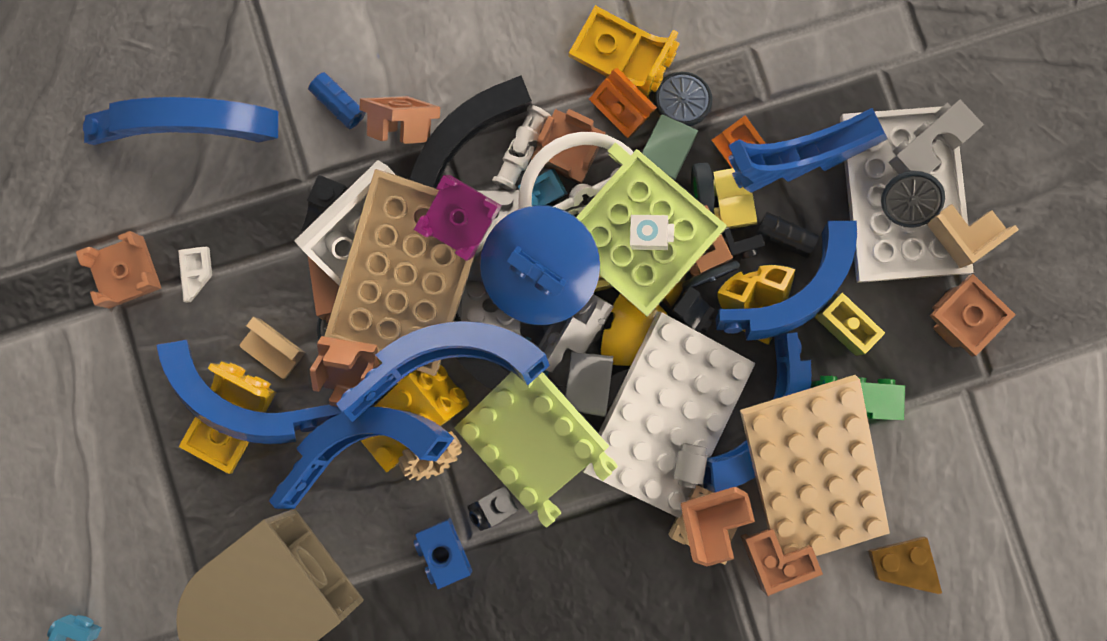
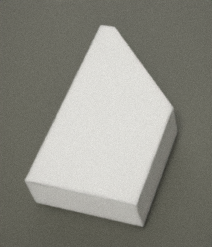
[178,247,212,303]

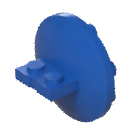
[480,205,600,325]

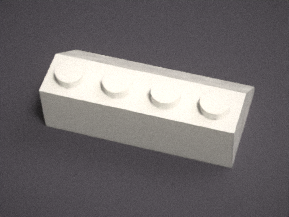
[295,160,395,286]

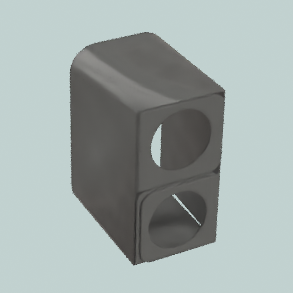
[565,352,614,417]

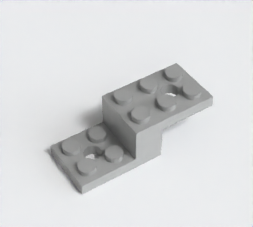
[461,190,520,335]

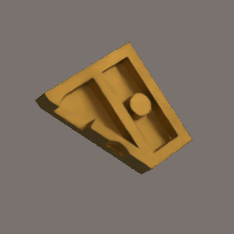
[868,537,942,594]

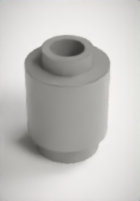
[674,443,708,488]

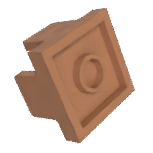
[359,96,440,144]
[531,109,606,184]
[930,274,1016,356]
[310,336,380,407]

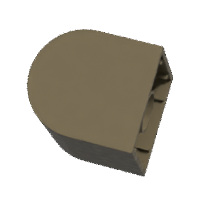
[176,509,364,641]

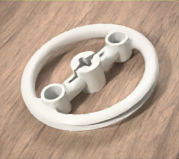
[519,132,634,215]

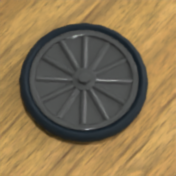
[881,171,945,228]

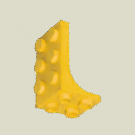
[568,5,680,97]
[179,361,277,474]
[360,365,469,473]

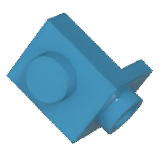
[518,169,567,206]
[47,614,102,641]

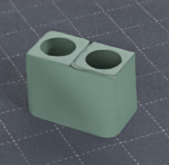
[642,114,698,181]

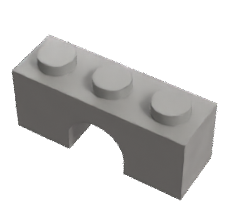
[888,99,984,174]

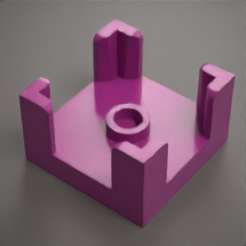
[414,175,502,261]

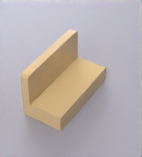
[240,317,305,379]

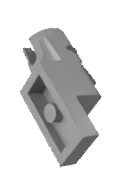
[538,294,614,372]

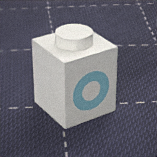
[630,215,674,250]

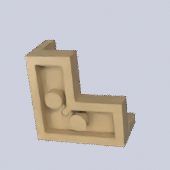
[927,204,1019,268]

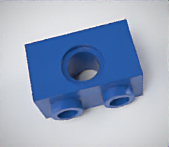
[414,518,473,589]

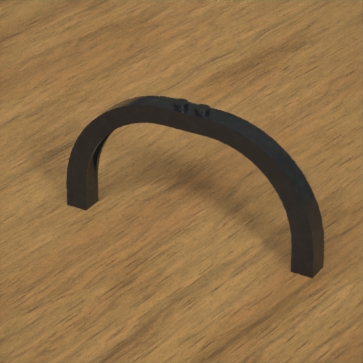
[410,75,630,408]

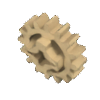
[398,431,462,481]

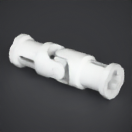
[492,105,551,190]

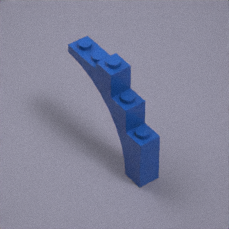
[728,108,888,193]

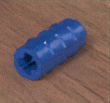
[308,72,366,129]

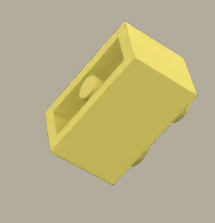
[815,293,885,356]

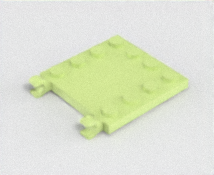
[576,142,727,317]
[454,372,618,527]

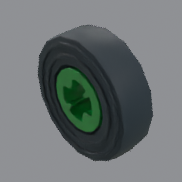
[691,163,714,212]

